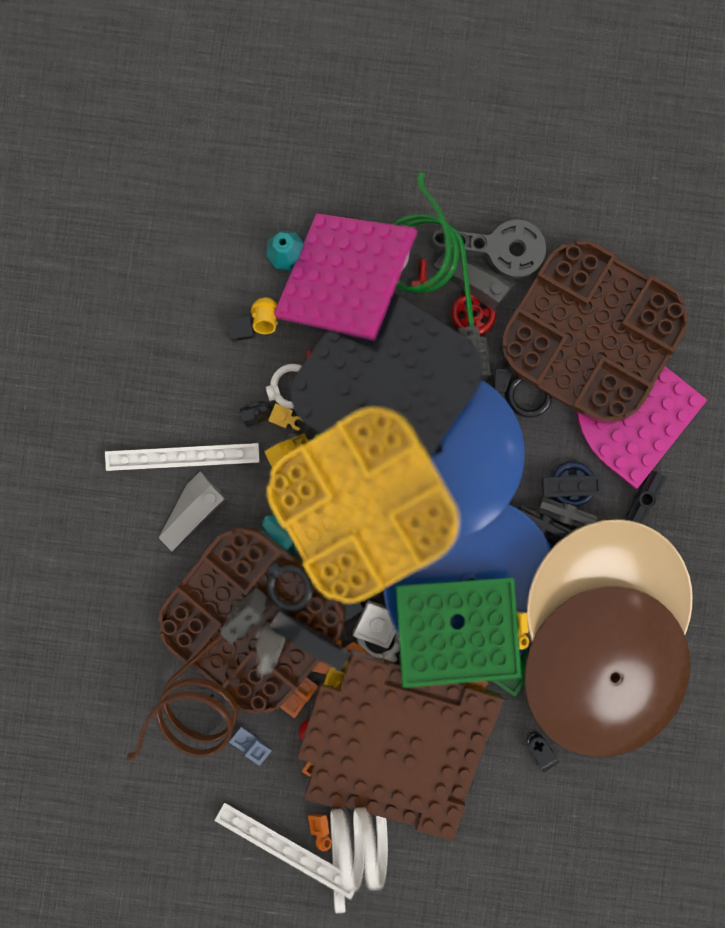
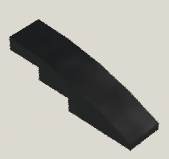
[270,610,351,671]

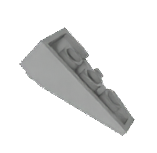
[159,471,227,552]
[255,622,286,675]

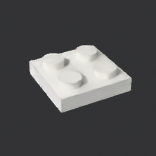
[352,600,397,649]

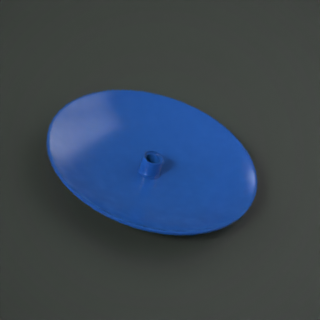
[431,380,525,538]
[384,504,551,655]

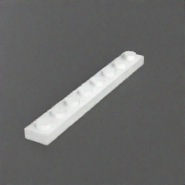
[105,443,260,471]
[214,803,355,899]

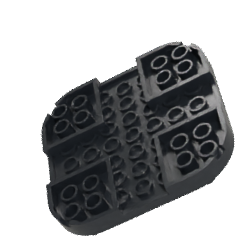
[291,293,482,460]

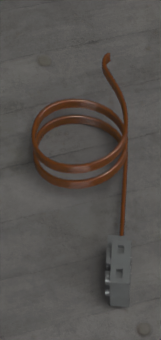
[126,587,268,761]

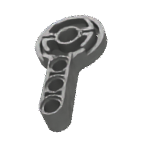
[431,220,546,279]

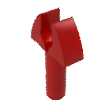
[411,259,432,296]

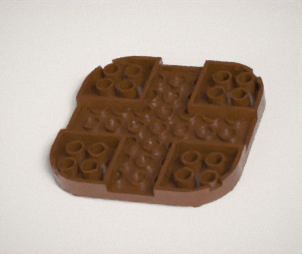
[501,241,688,423]
[158,527,345,714]

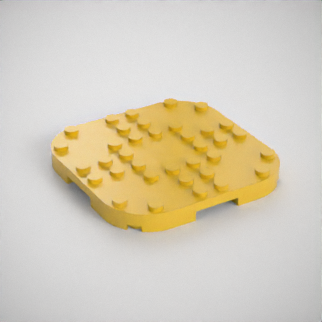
[267,408,460,603]

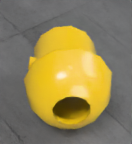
[250,297,278,334]

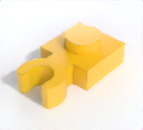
[268,403,302,431]

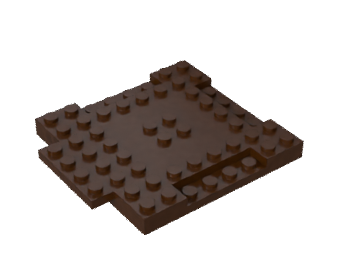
[297,650,504,841]

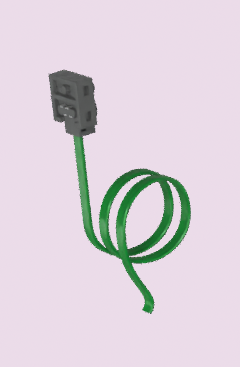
[391,171,491,377]

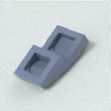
[229,724,272,766]

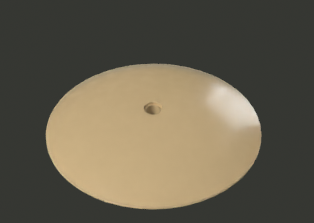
[527,520,693,678]

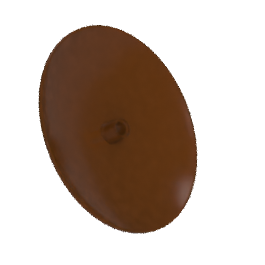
[525,586,690,757]

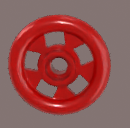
[451,294,496,335]

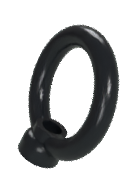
[506,376,552,418]
[266,561,313,612]

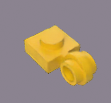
[516,611,529,650]

